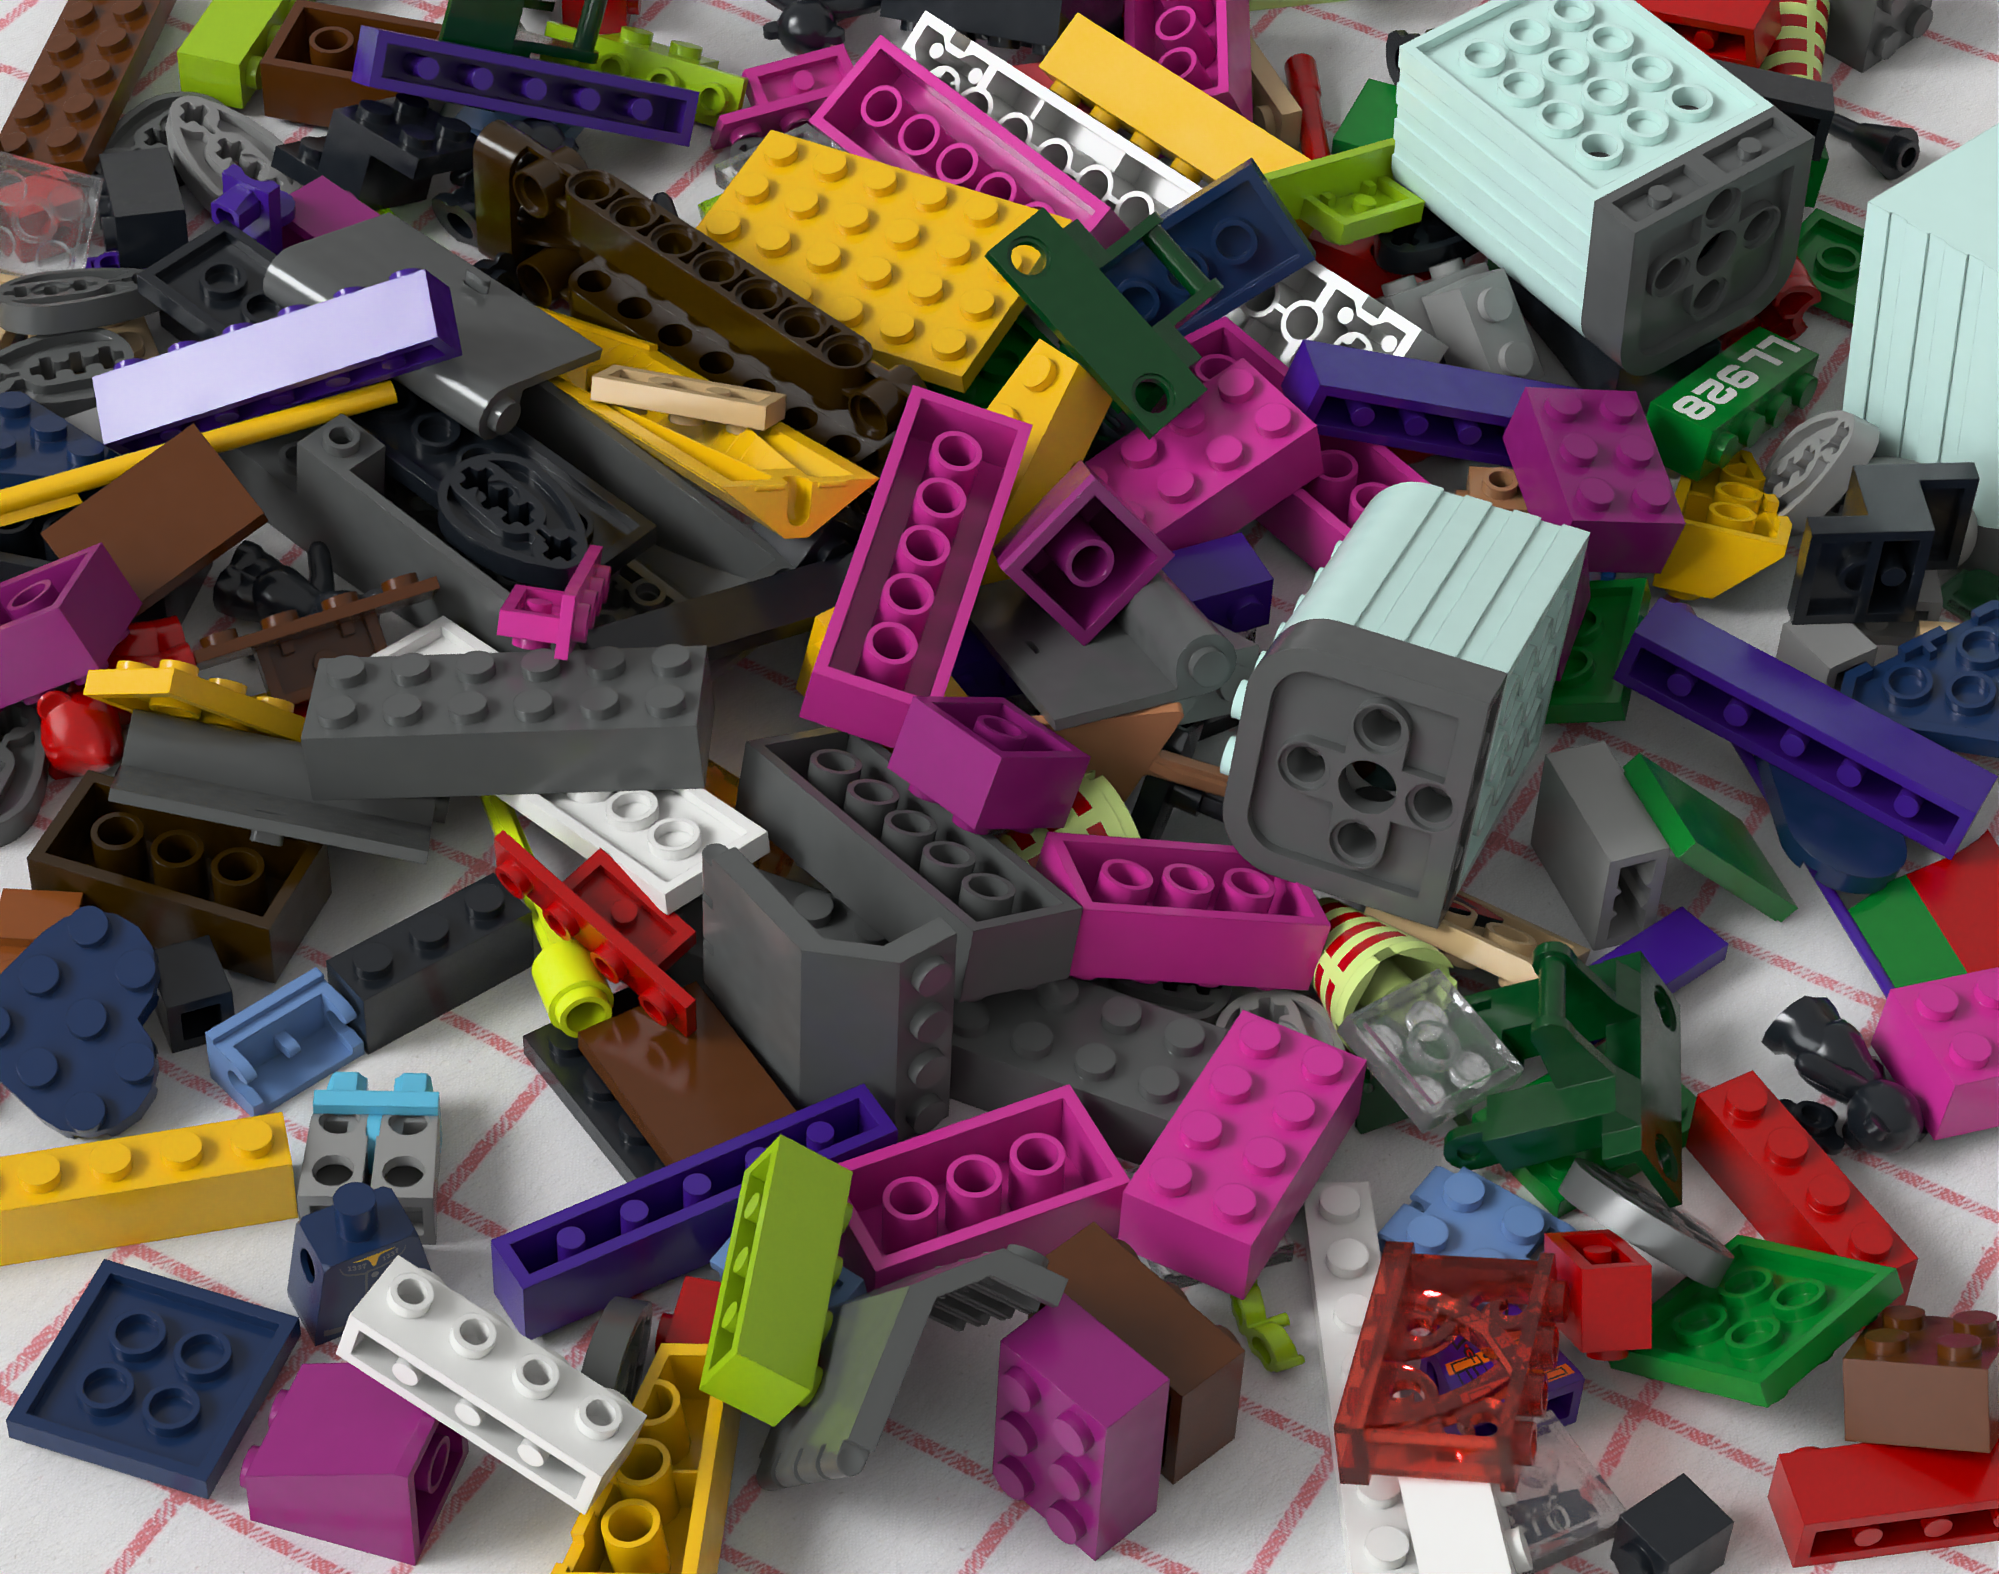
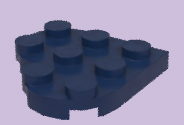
[0,906,161,1139]

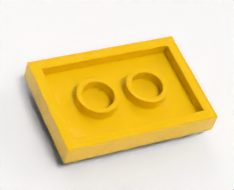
[83,659,305,742]

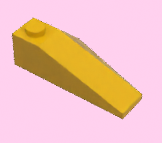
[1652,450,1793,600]

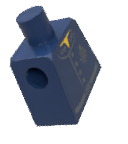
[287,1182,432,1347]

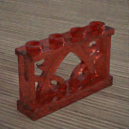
[1333,1241,1570,1493]

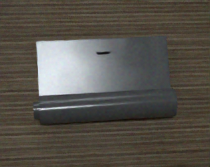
[263,212,603,440]
[967,569,1237,731]
[108,709,450,864]

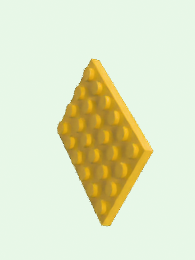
[696,130,1072,393]

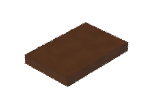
[40,423,269,619]
[578,981,797,1166]

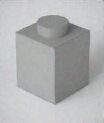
[1776,619,1878,692]

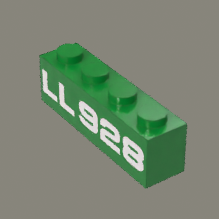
[1646,326,1819,482]

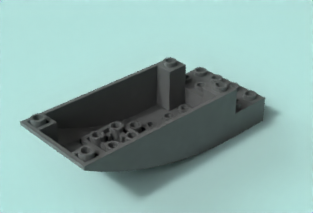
[218,380,795,682]

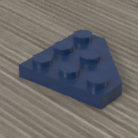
[0,391,120,500]
[1840,600,1999,758]

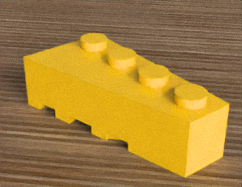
[980,338,1113,586]
[551,1343,742,1574]

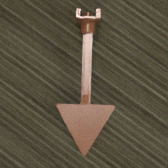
[1031,702,1376,803]

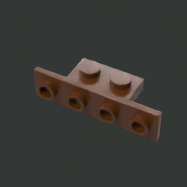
[193,572,440,707]

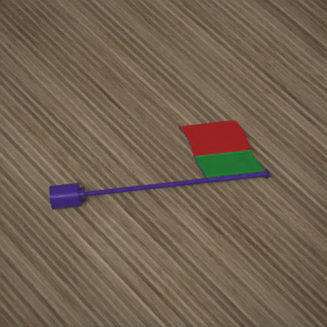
[1673,602,1999,999]

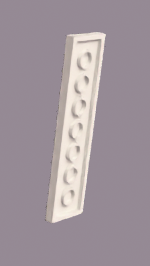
[370,616,770,915]

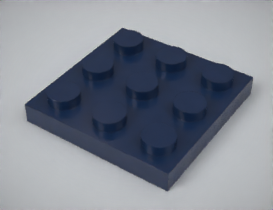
[6,1259,301,1499]

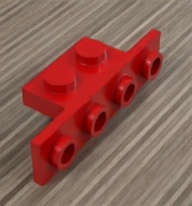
[493,830,697,1038]

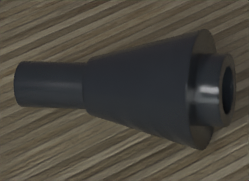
[1829,113,1920,180]

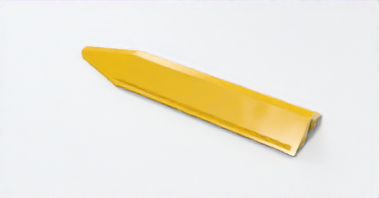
[537,306,880,539]

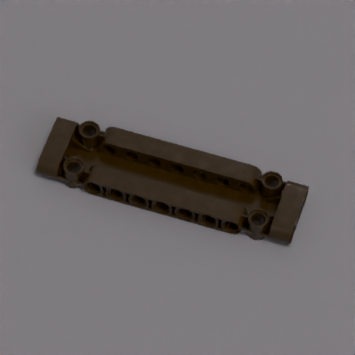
[473,119,927,517]

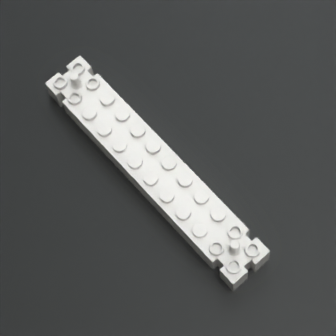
[902,10,1449,368]

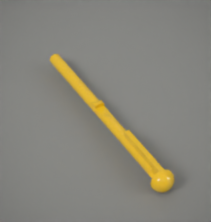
[0,379,398,527]

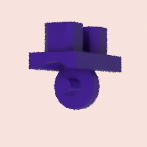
[211,164,296,255]

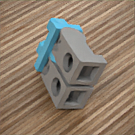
[297,1072,442,1245]

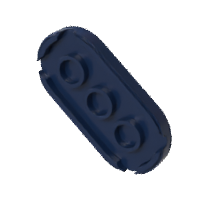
[1754,755,1907,894]

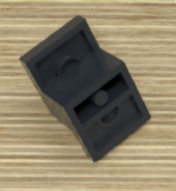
[271,93,478,211]
[1787,462,1980,625]

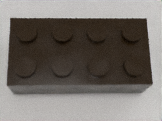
[27,770,332,984]

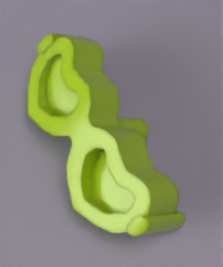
[1230,1280,1305,1373]

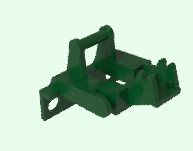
[430,0,608,112]
[984,207,1224,440]
[1350,941,1682,1208]

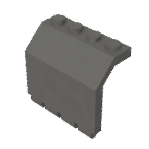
[702,843,957,1143]
[756,1244,1069,1491]

